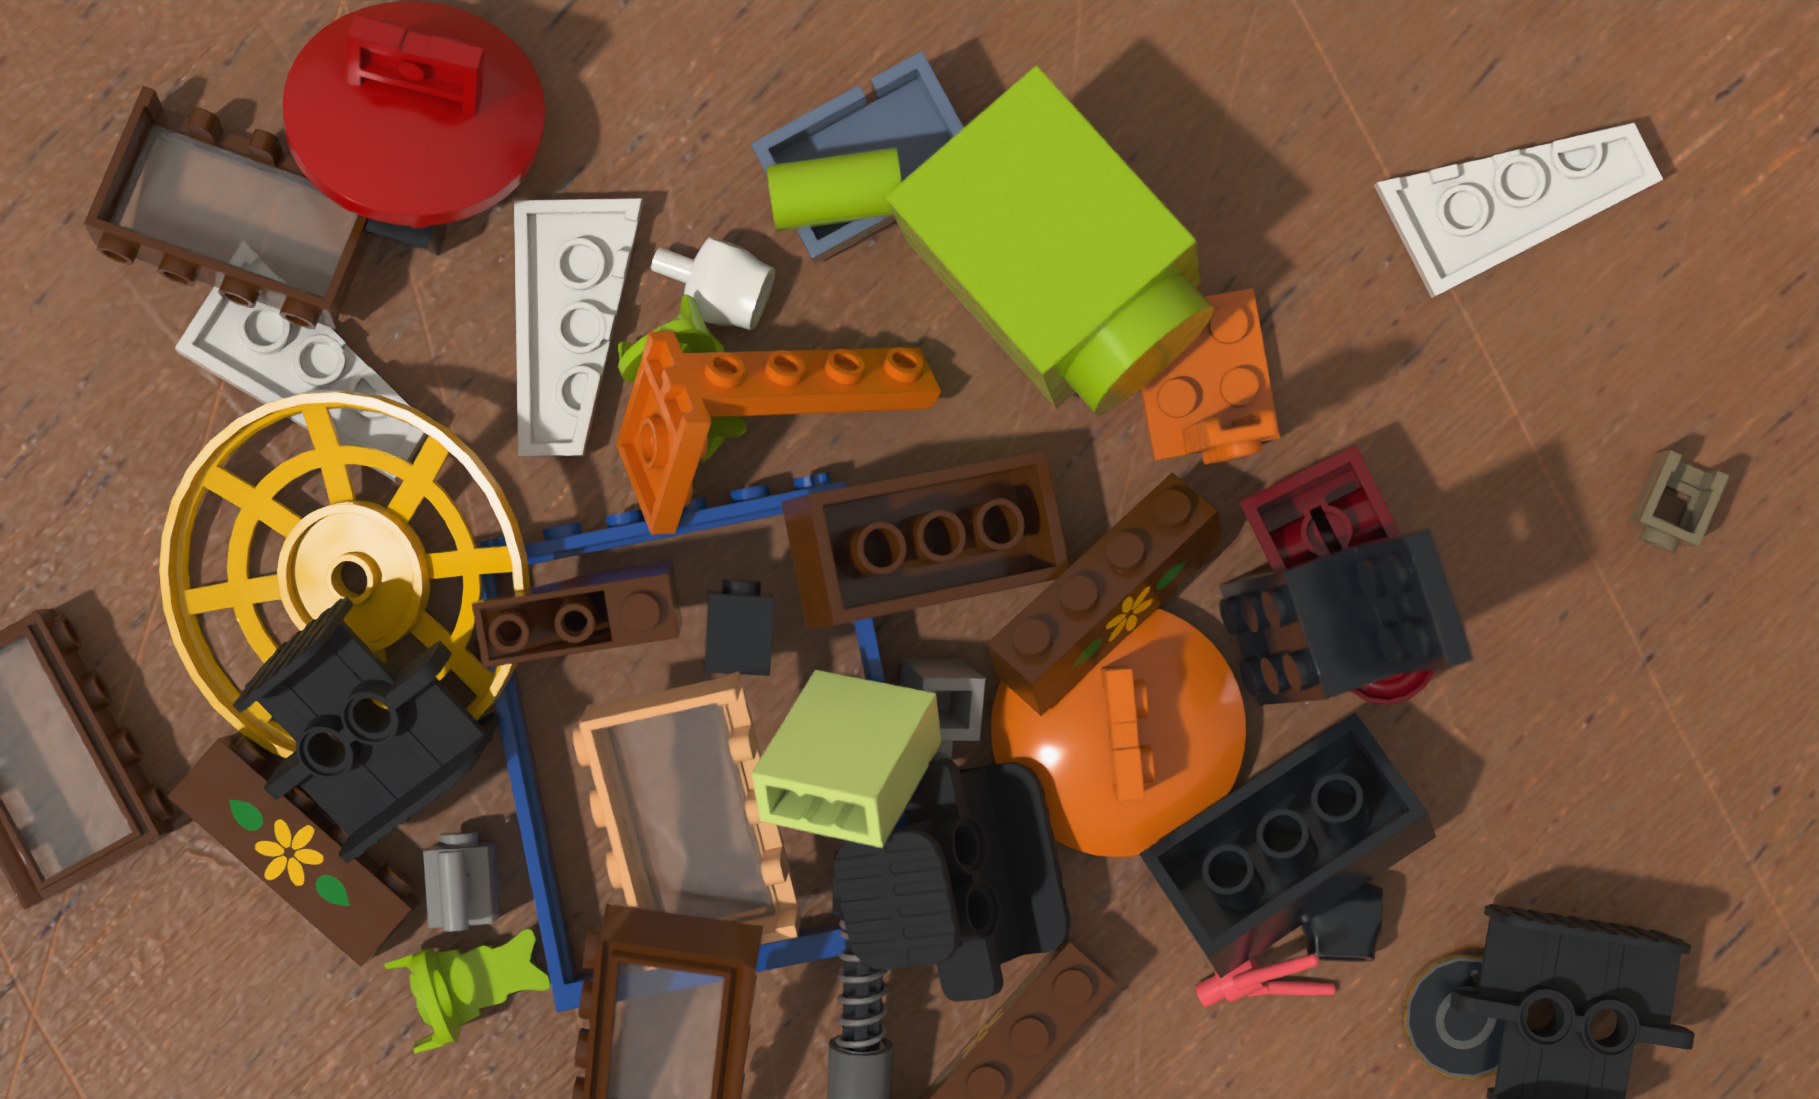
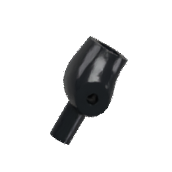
[1302,883,1383,962]

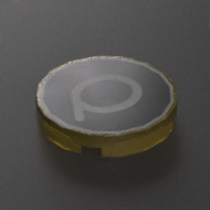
[1400,952,1529,1081]

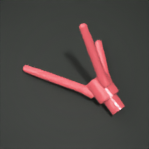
[1195,954,1336,1007]

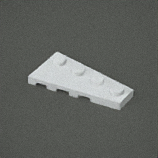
[1374,123,1663,298]
[514,198,644,457]
[175,242,427,483]

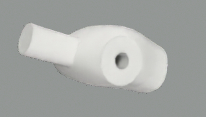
[651,236,776,330]

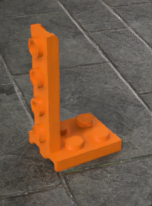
[1140,288,1280,465]
[616,331,941,535]

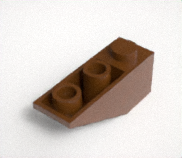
[472,560,683,668]

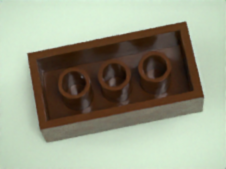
[781,450,1069,630]

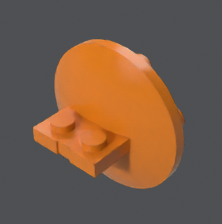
[990,608,1246,857]

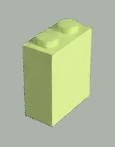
[752,670,942,848]

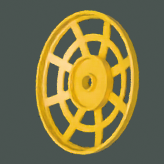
[159,390,530,758]

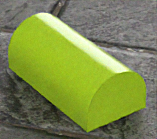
[767,147,902,232]

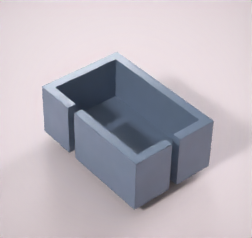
[751,51,964,265]

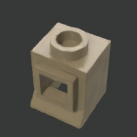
[1628,450,1729,553]

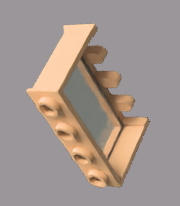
[573,671,802,969]

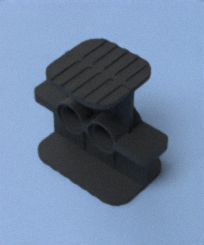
[233,597,501,863]
[834,758,1071,1002]
[1450,904,1695,1099]

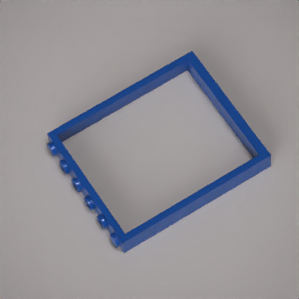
[480,472,908,1012]

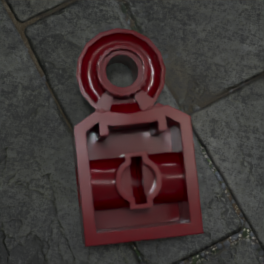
[1239,445,1436,705]

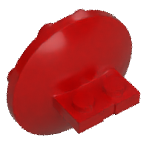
[283,1,545,228]

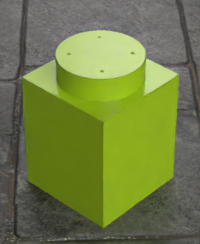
[885,65,1214,415]

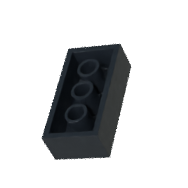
[1140,712,1436,978]

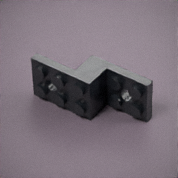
[1219,528,1474,705]

